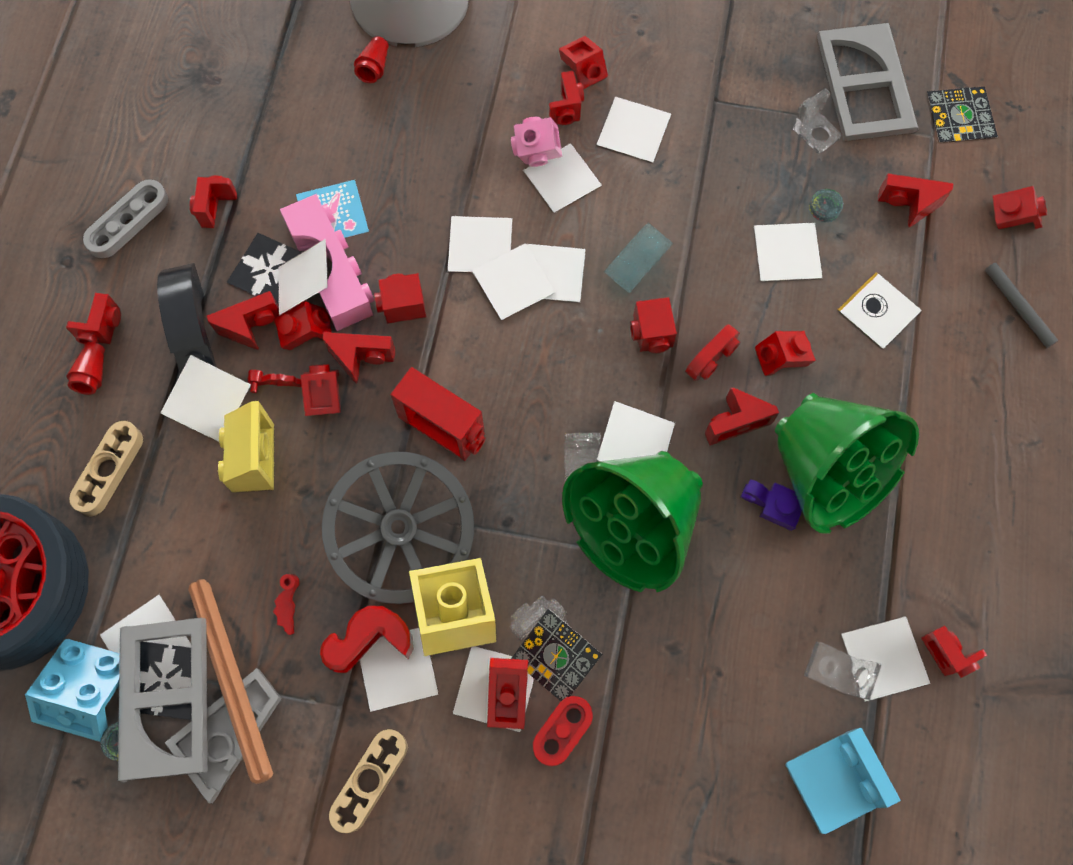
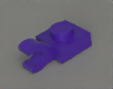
[741,479,802,531]

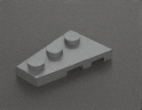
[165,668,282,803]

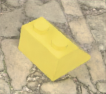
[218,401,274,492]
[409,558,496,656]

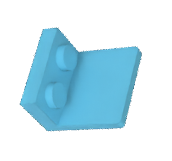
[25,639,120,742]
[785,728,901,834]

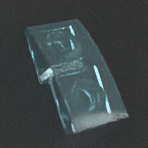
[604,223,673,293]

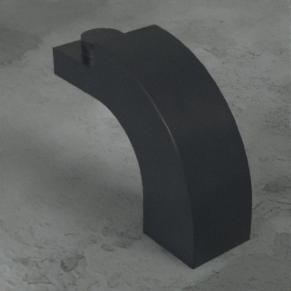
[157,263,217,374]

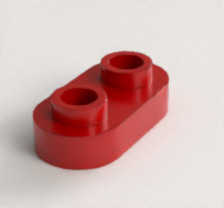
[685,324,741,381]
[533,696,593,767]

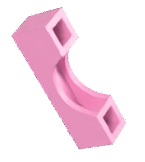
[280,194,375,331]

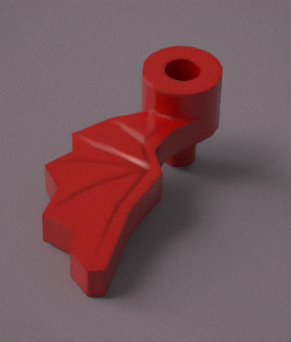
[247,370,302,393]
[273,574,299,635]

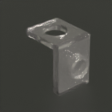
[793,88,842,154]
[564,433,601,481]
[804,642,882,700]

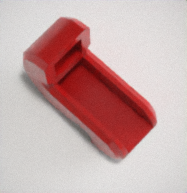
[320,606,414,673]

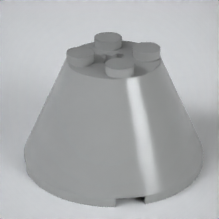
[350,0,469,47]

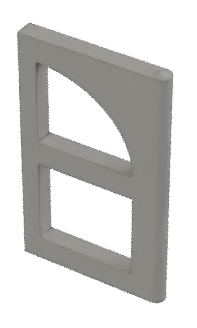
[817,23,919,141]
[118,618,208,783]

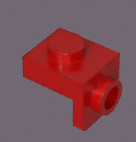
[549,71,584,125]
[190,175,237,228]
[993,186,1047,230]
[66,293,121,345]
[274,301,332,350]
[755,331,816,376]

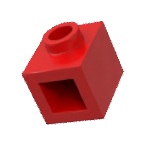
[374,273,426,324]
[630,297,677,353]

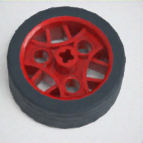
[0,494,89,671]

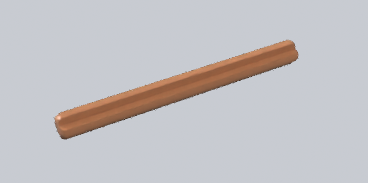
[188,579,273,784]

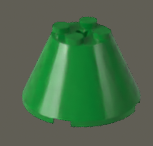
[775,393,919,534]
[562,451,703,592]

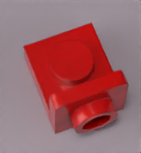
[559,36,608,89]
[300,364,341,416]
[921,625,988,678]

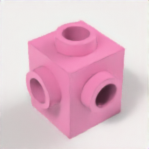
[511,117,562,167]

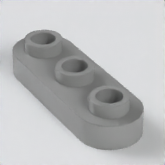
[83,180,168,258]

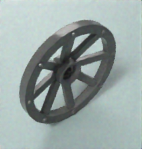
[322,452,474,604]

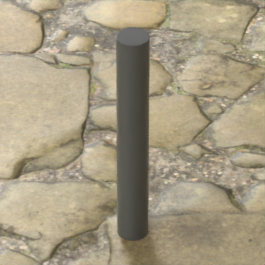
[985,262,1059,348]

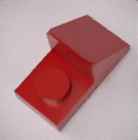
[878,173,953,227]
[206,291,279,350]
[323,332,395,384]
[705,387,779,446]
[487,658,528,729]

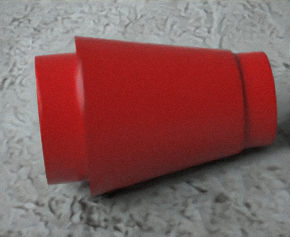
[354,36,389,83]
[66,342,105,395]

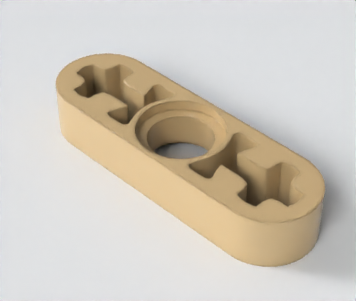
[69,421,143,516]
[329,729,408,833]

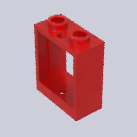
[390,367,486,461]

